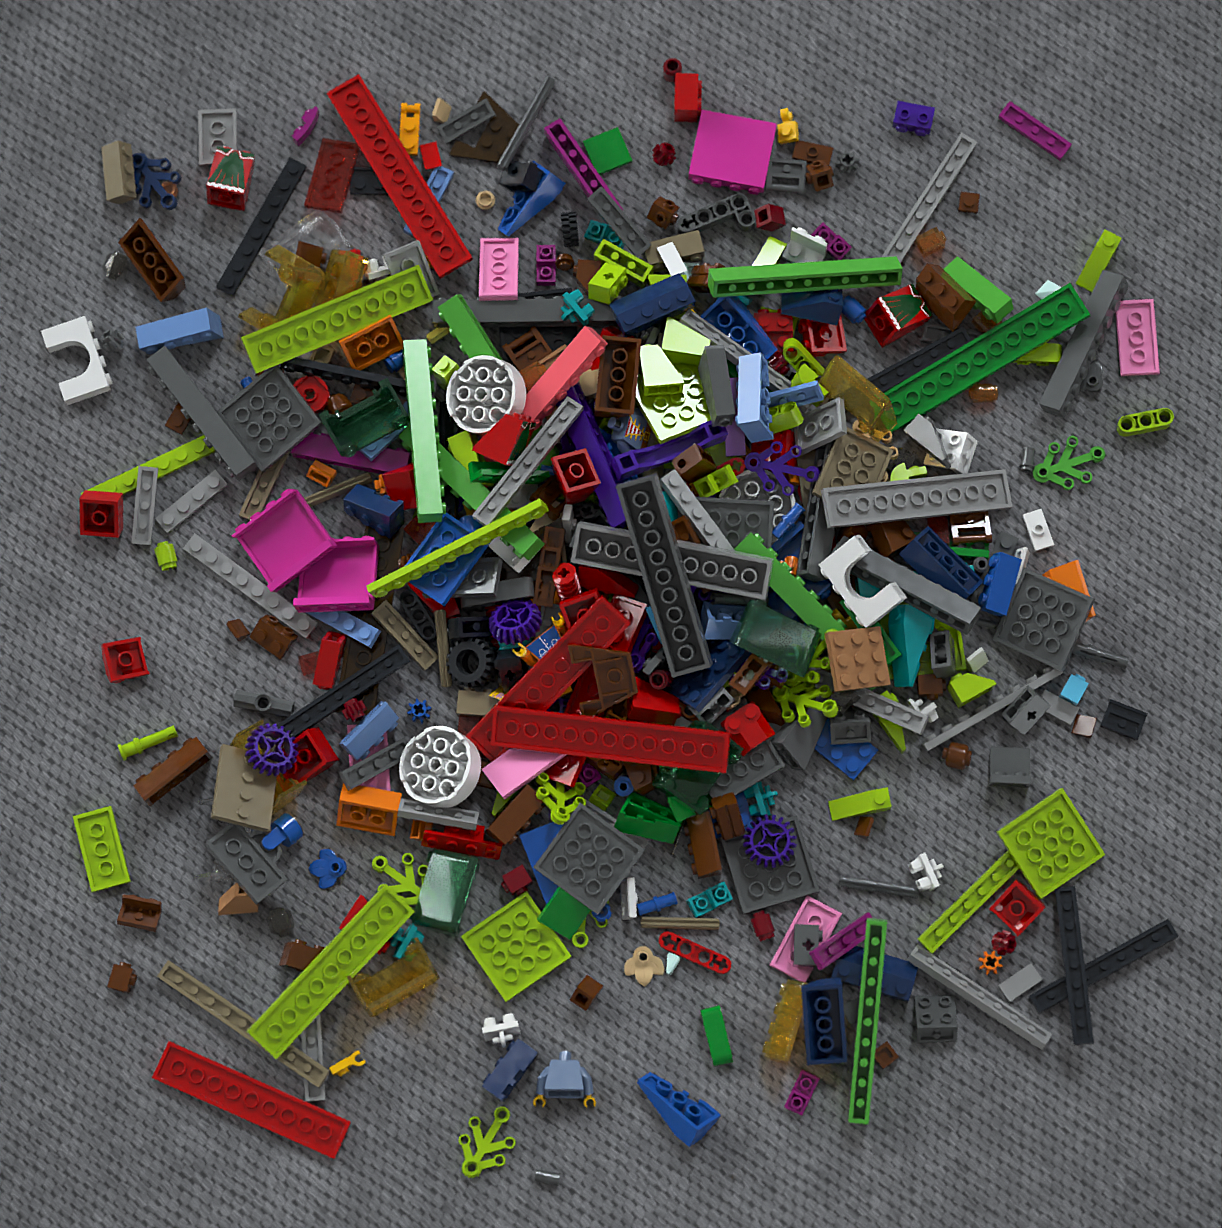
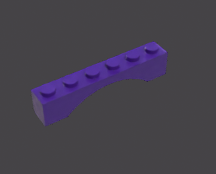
[611,420,728,482]

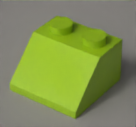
[947,673,996,708]

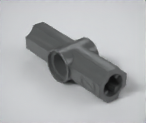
[233,690,295,718]

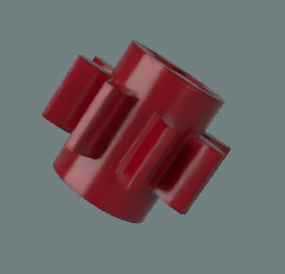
[652,142,676,166]
[768,352,790,375]
[342,698,367,722]
[992,930,1017,956]

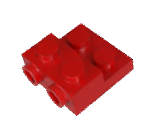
[754,309,793,354]
[798,315,847,357]

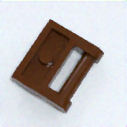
[502,326,552,373]
[529,475,566,521]
[948,511,992,546]

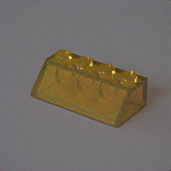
[313,249,369,308]
[762,979,808,1065]

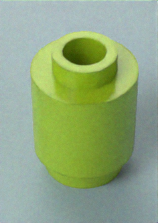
[154,541,178,571]

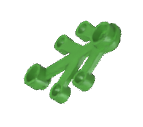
[1033,436,1105,491]

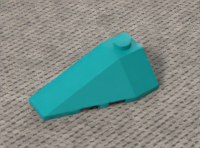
[888,604,935,687]

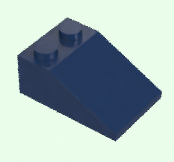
[781,289,843,326]

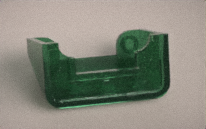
[319,378,410,458]
[729,598,822,678]
[652,720,743,815]
[409,848,481,938]

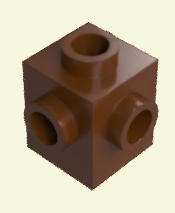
[805,160,834,192]
[646,196,680,229]

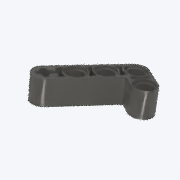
[678,194,755,234]
[460,577,535,613]

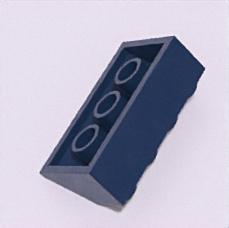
[609,273,696,338]
[899,526,984,599]
[831,946,918,1003]
[801,978,847,1065]

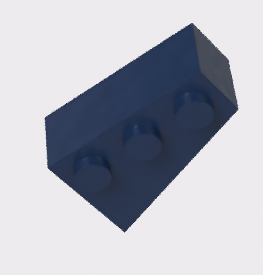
[343,484,404,539]
[482,1038,538,1103]

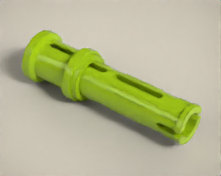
[118,725,178,761]

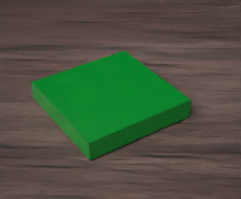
[583,127,632,175]
[537,887,591,940]

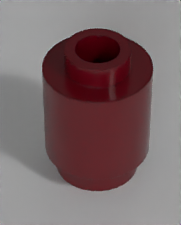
[663,58,682,83]
[649,668,674,689]
[750,911,775,941]

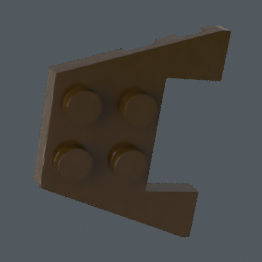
[449,91,519,163]

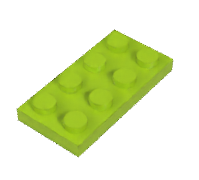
[73,806,131,893]

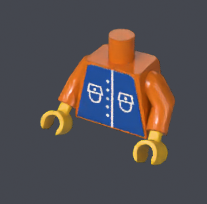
[512,613,568,667]

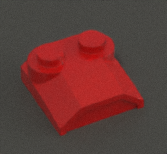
[101,637,149,683]
[720,701,776,757]
[989,880,1046,936]

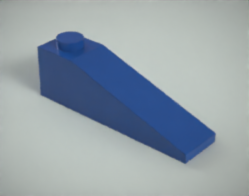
[498,161,566,237]
[700,296,778,360]
[637,1072,721,1147]

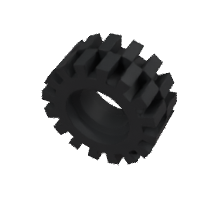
[561,211,579,247]

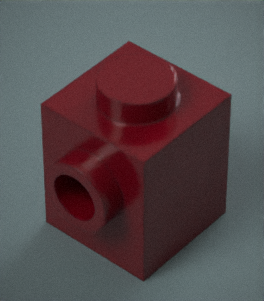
[754,203,786,232]
[501,864,533,896]

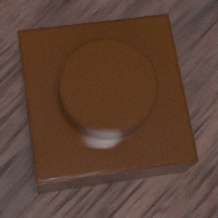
[958,192,980,214]
[875,1041,899,1069]

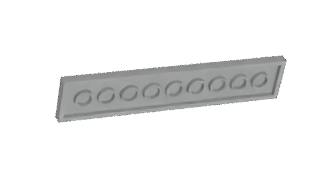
[821,469,1013,528]

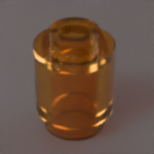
[969,383,998,403]

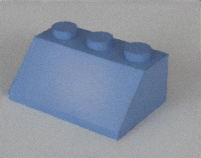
[339,701,399,760]

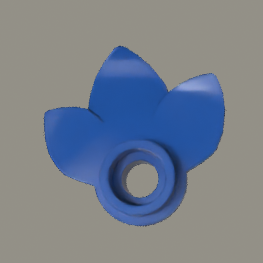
[308,849,347,889]

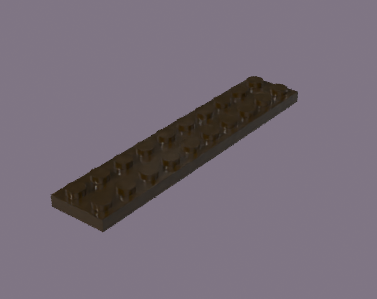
[335,526,405,715]

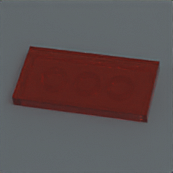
[304,138,360,213]

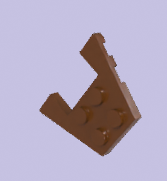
[568,645,638,716]

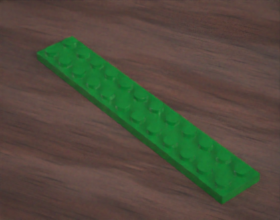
[869,283,1090,433]

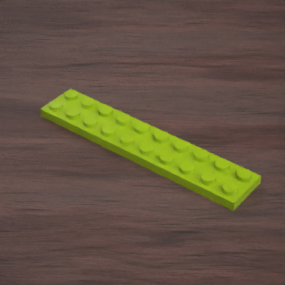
[240,265,433,374]
[247,884,415,1059]

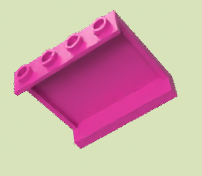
[689,110,777,195]
[231,488,337,593]
[293,536,379,613]

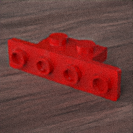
[421,825,502,860]

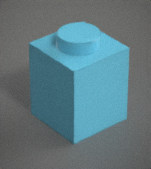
[1059,674,1089,706]

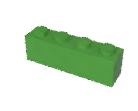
[944,256,1014,324]

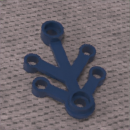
[132,153,182,210]

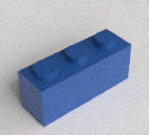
[978,552,1022,617]

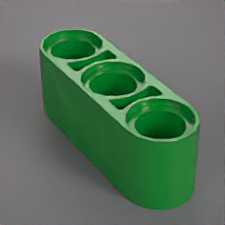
[700,1005,733,1066]

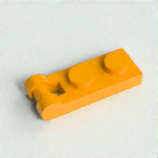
[399,103,421,156]

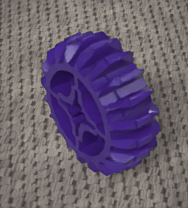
[489,598,542,646]
[245,723,298,776]
[743,814,797,868]

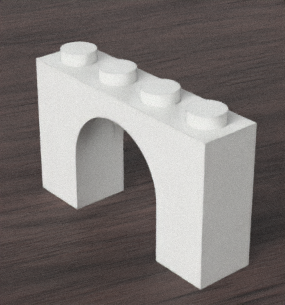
[41,316,113,405]
[819,535,907,628]

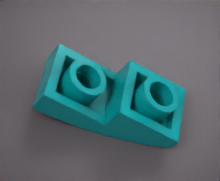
[584,220,625,249]
[687,882,733,918]

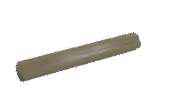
[304,472,372,507]
[434,609,452,687]
[641,917,720,930]

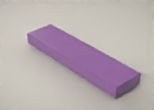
[725,377,746,457]

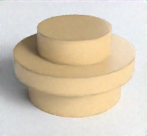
[476,191,495,210]

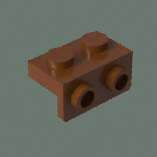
[249,614,298,659]
[117,894,162,932]

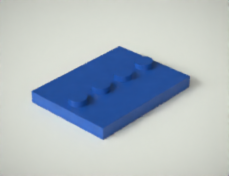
[405,512,490,607]

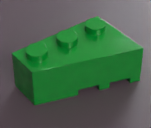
[614,792,684,844]

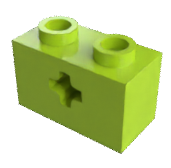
[588,263,628,305]

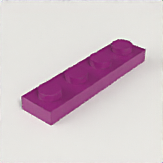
[998,101,1072,161]
[809,912,873,970]

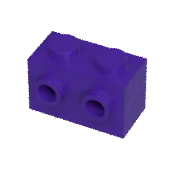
[892,101,935,136]

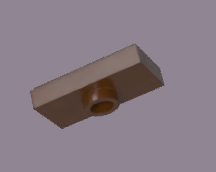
[792,140,833,166]

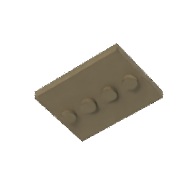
[812,427,894,499]
[211,744,278,832]

